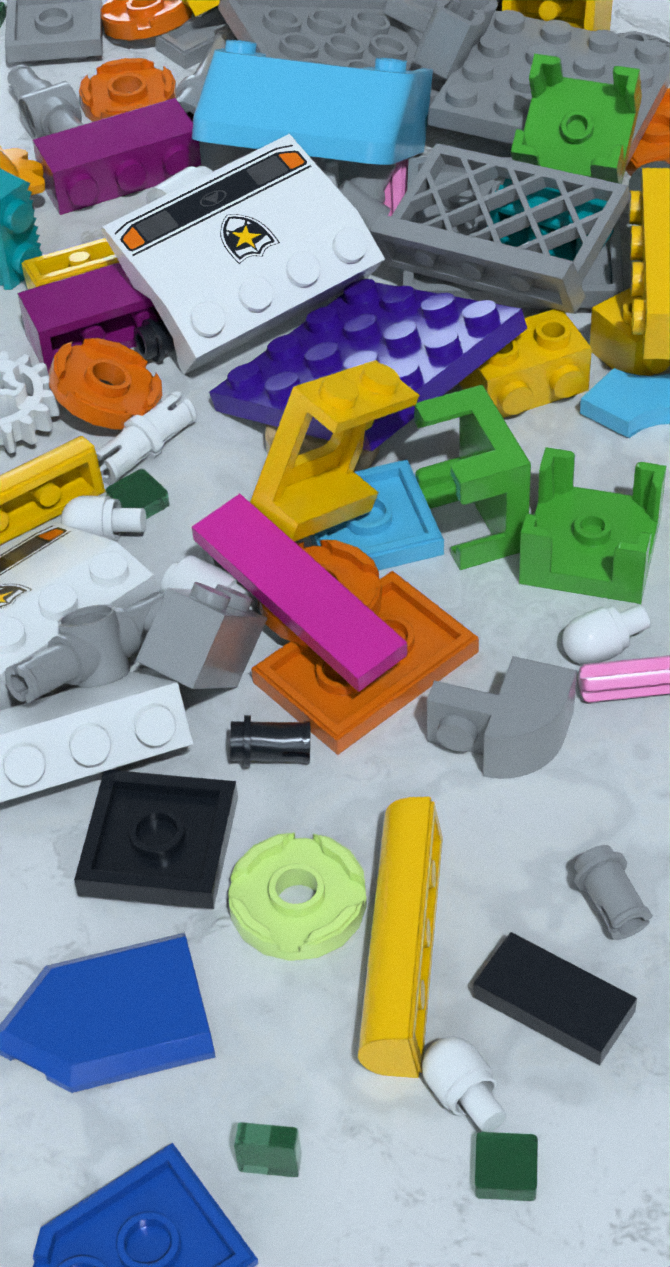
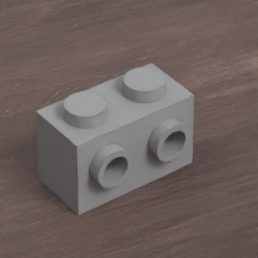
[136,582,267,689]

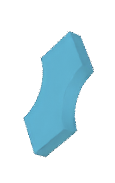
[580,368,670,438]

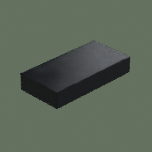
[473,932,637,1066]

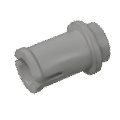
[574,845,653,940]

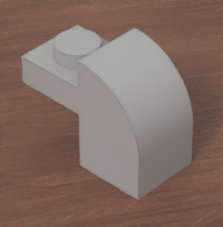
[427,656,577,779]

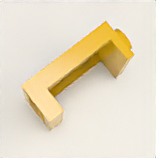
[250,360,420,542]

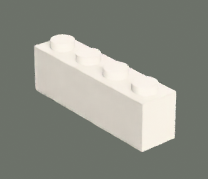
[0,667,194,803]

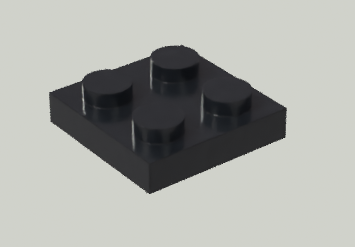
[74,770,238,909]

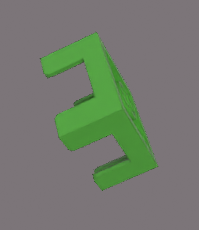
[511,53,642,184]
[414,385,531,570]
[519,447,667,604]

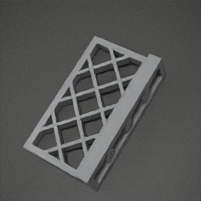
[369,143,631,314]

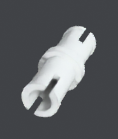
[95,391,197,485]

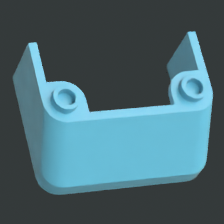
[192,40,433,165]

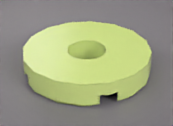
[228,833,367,961]

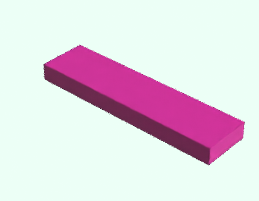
[192,493,407,692]

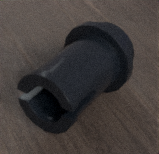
[134,318,175,362]
[230,715,311,768]

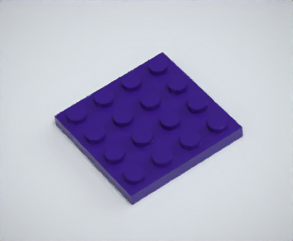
[209,279,527,452]

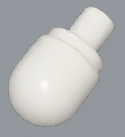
[61,496,146,541]
[562,604,651,665]
[422,1036,507,1133]

